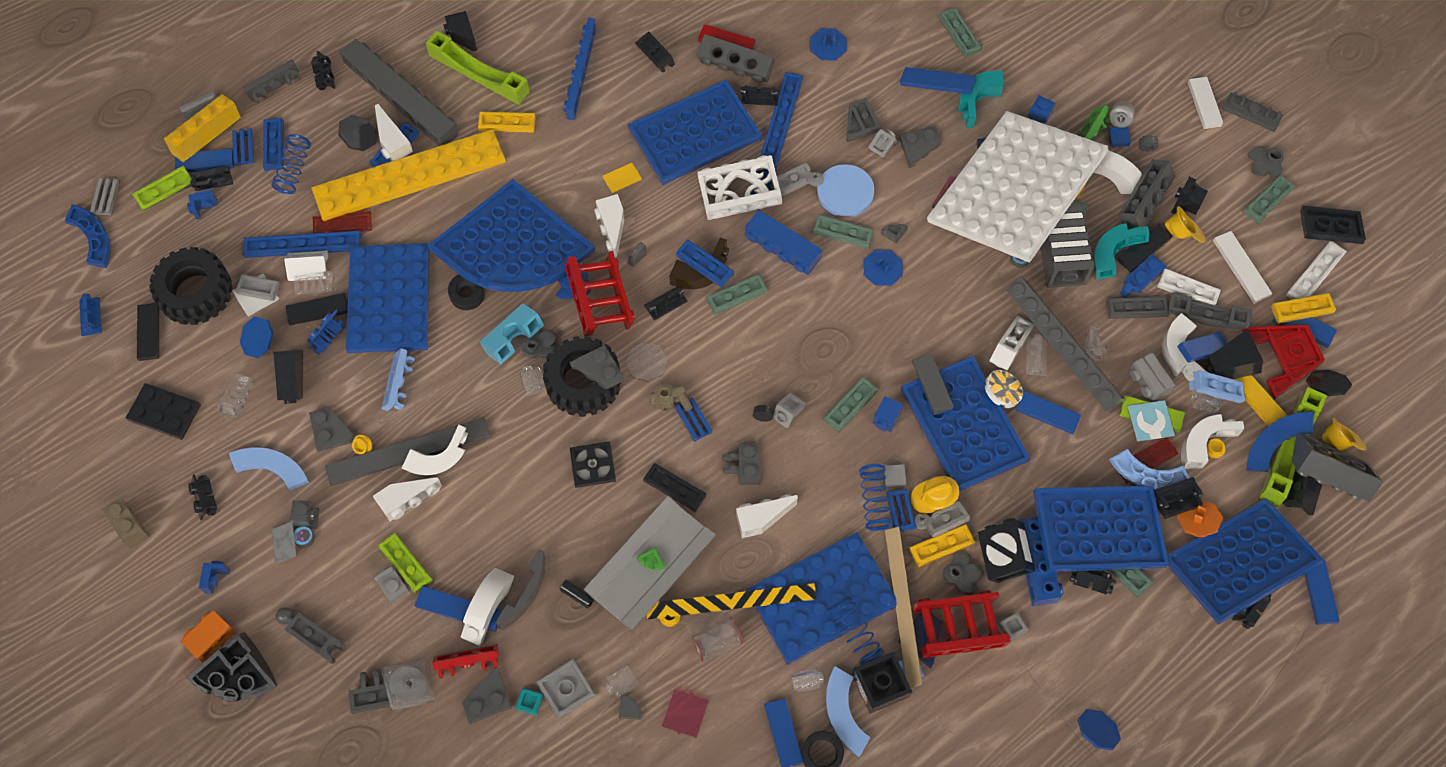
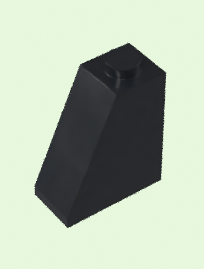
[1205,331,1263,379]
[273,350,303,404]

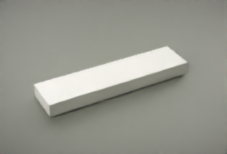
[1213,231,1272,304]
[1286,241,1347,300]

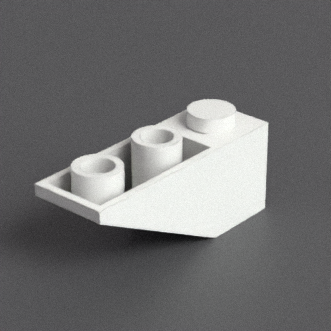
[594,194,624,258]
[373,477,442,521]
[736,494,798,538]

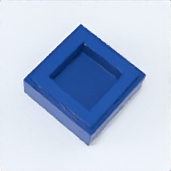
[1108,127,1131,147]

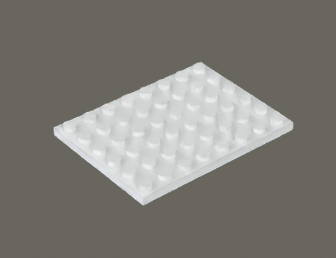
[927,111,1108,263]

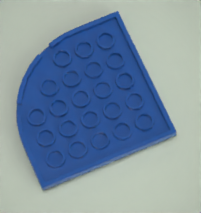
[428,179,595,292]

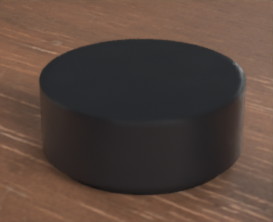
[753,405,774,422]

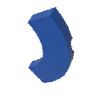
[65,205,111,268]
[1246,412,1313,472]

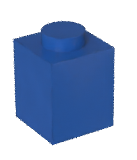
[1028,95,1055,124]
[873,396,903,432]

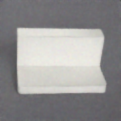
[284,251,328,281]

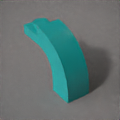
[958,70,1004,128]
[1094,223,1149,280]

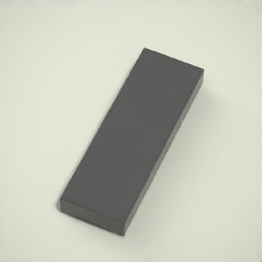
[1106,296,1169,319]
[912,354,954,415]

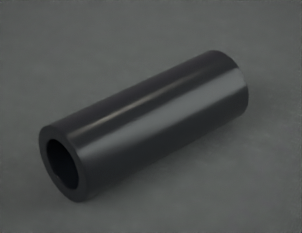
[559,580,594,609]

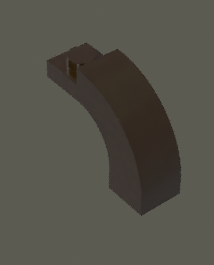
[669,237,729,289]

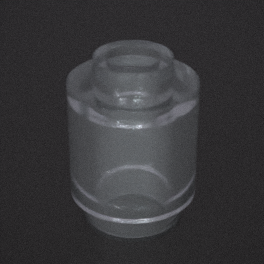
[791,667,825,693]

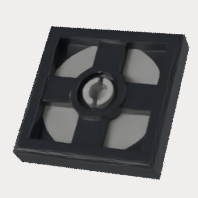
[570,441,616,488]

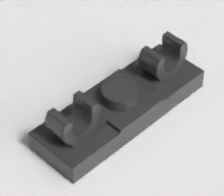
[243,59,301,103]
[1222,92,1283,132]

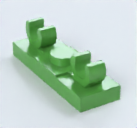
[1078,104,1110,140]

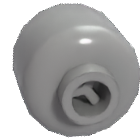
[1109,101,1135,128]

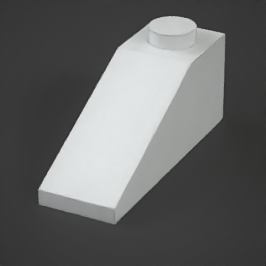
[375,104,413,162]
[990,315,1035,370]

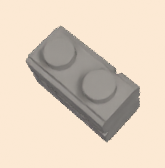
[1129,353,1176,402]

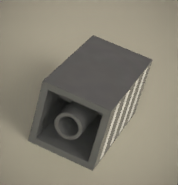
[1040,204,1094,288]

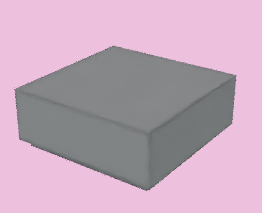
[884,464,906,487]
[998,612,1029,641]

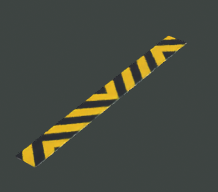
[647,583,817,620]

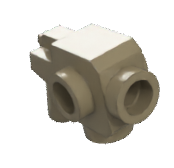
[651,384,693,412]

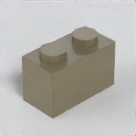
[102,497,149,549]

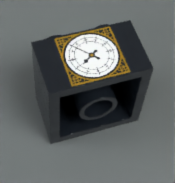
[852,652,912,714]

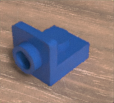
[187,189,218,220]
[199,561,230,594]

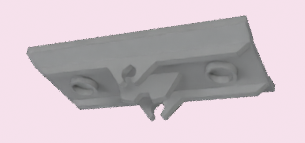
[584,496,716,631]

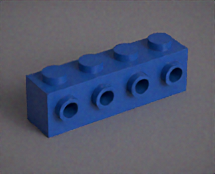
[1018,517,1063,606]

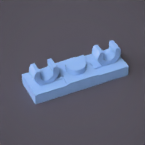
[381,348,415,411]
[1189,370,1245,403]

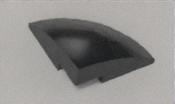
[186,632,277,701]

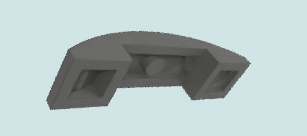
[1168,292,1253,329]
[496,549,545,630]

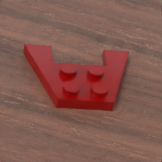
[1241,325,1325,400]

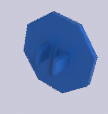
[810,29,847,60]
[864,250,903,286]
[240,316,273,358]
[1077,709,1121,750]

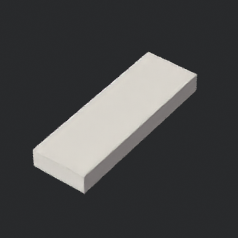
[1188,77,1223,129]
[1157,269,1221,305]

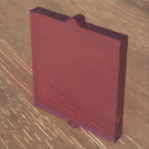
[662,689,709,738]

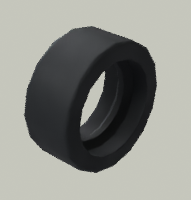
[801,730,844,767]

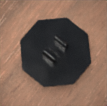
[338,115,376,151]
[1306,370,1352,396]

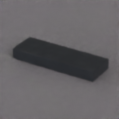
[1117,224,1172,273]
[286,293,348,326]
[137,303,160,361]
[643,463,707,512]

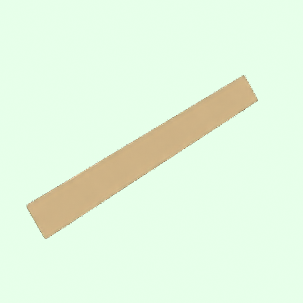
[885,527,922,688]

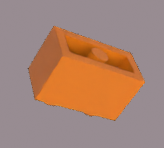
[180,610,236,663]

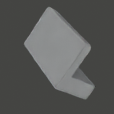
[179,91,217,120]

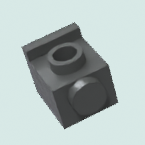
[290,500,320,529]

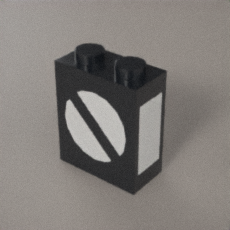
[978,518,1035,583]

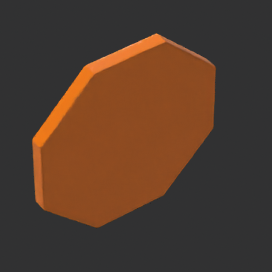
[1176,499,1223,538]

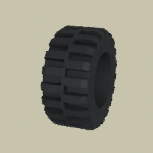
[149,247,233,325]
[543,336,621,417]

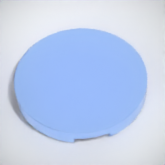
[817,164,874,217]

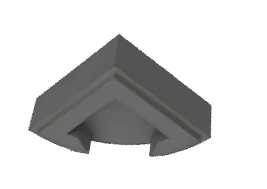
[881,224,908,244]
[628,242,647,267]
[619,695,641,720]

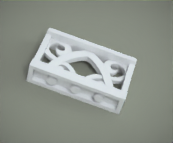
[697,155,782,220]

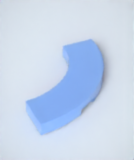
[229,447,309,491]
[1108,449,1190,491]
[826,666,871,757]

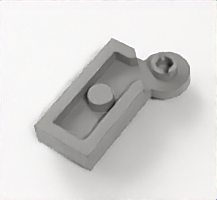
[777,162,823,197]
[914,501,970,538]

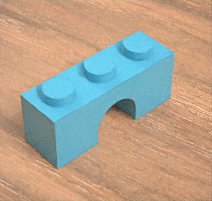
[480,303,544,364]

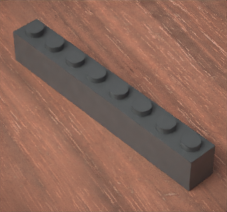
[339,39,458,146]
[1006,277,1126,413]

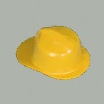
[1165,206,1206,243]
[1322,417,1367,451]
[910,476,960,514]

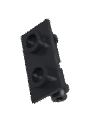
[311,51,335,90]
[741,85,780,106]
[190,166,234,191]
[644,286,688,321]
[188,474,217,520]
[1069,571,1116,595]
[1232,594,1272,629]

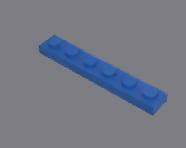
[563,18,597,120]

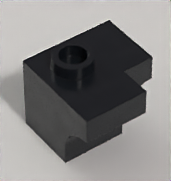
[1171,176,1208,215]

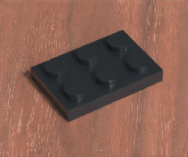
[1300,205,1366,244]
[125,383,201,440]

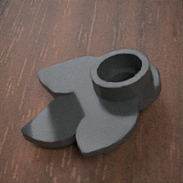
[1247,148,1284,178]
[522,329,558,358]
[943,553,984,594]

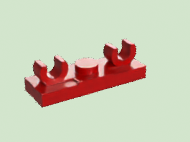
[432,644,499,679]

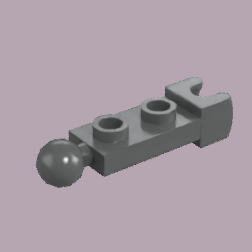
[276,607,346,664]

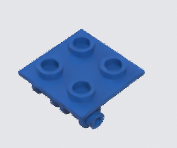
[307,310,344,355]

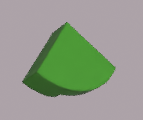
[636,547,665,570]

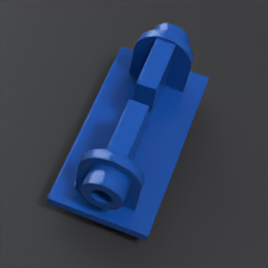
[79,294,102,336]

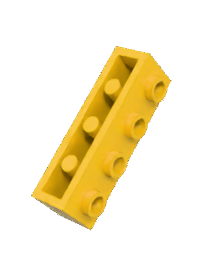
[164,94,241,162]

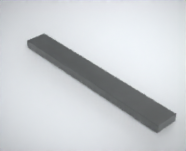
[325,417,491,486]

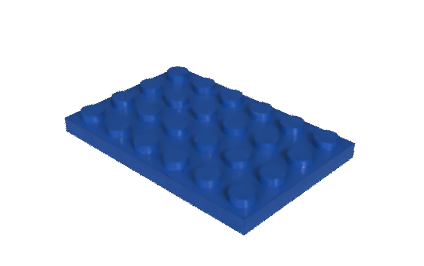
[628,80,762,185]
[346,243,429,353]
[901,356,1031,492]
[1033,486,1169,572]
[1167,498,1323,625]
[747,532,897,665]

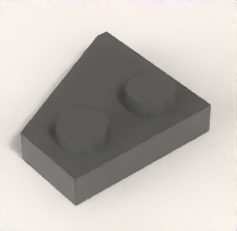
[846,98,881,142]
[899,126,941,168]
[570,345,624,390]
[309,408,355,452]
[462,668,512,724]

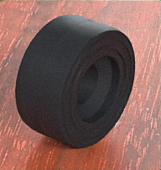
[448,275,485,311]

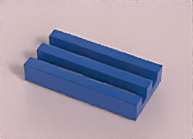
[232,128,254,166]
[675,397,712,442]
[886,489,916,532]

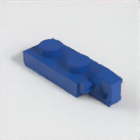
[1120,254,1167,298]

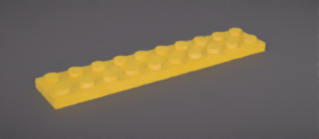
[311,129,506,222]

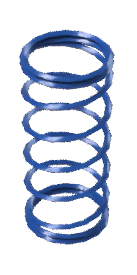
[271,134,311,194]
[859,464,892,531]
[828,596,884,665]

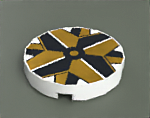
[985,370,1023,408]

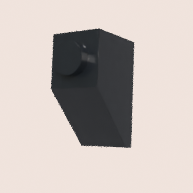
[443,11,477,51]

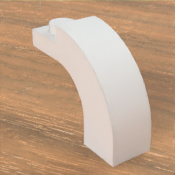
[1093,151,1142,194]
[1162,313,1207,381]
[1181,414,1244,469]
[402,424,468,475]
[461,568,514,646]

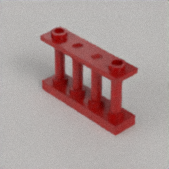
[564,251,635,337]
[912,590,1011,659]

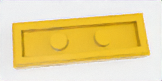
[478,112,536,132]
[1271,293,1336,324]
[1233,375,1288,426]
[909,524,975,568]

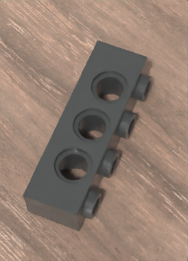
[697,34,775,83]
[1118,159,1175,230]

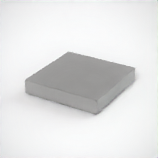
[536,659,596,719]

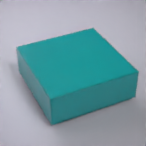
[515,688,544,716]

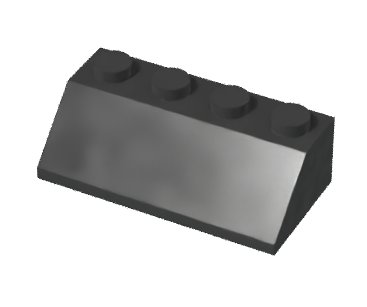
[1292,432,1383,502]

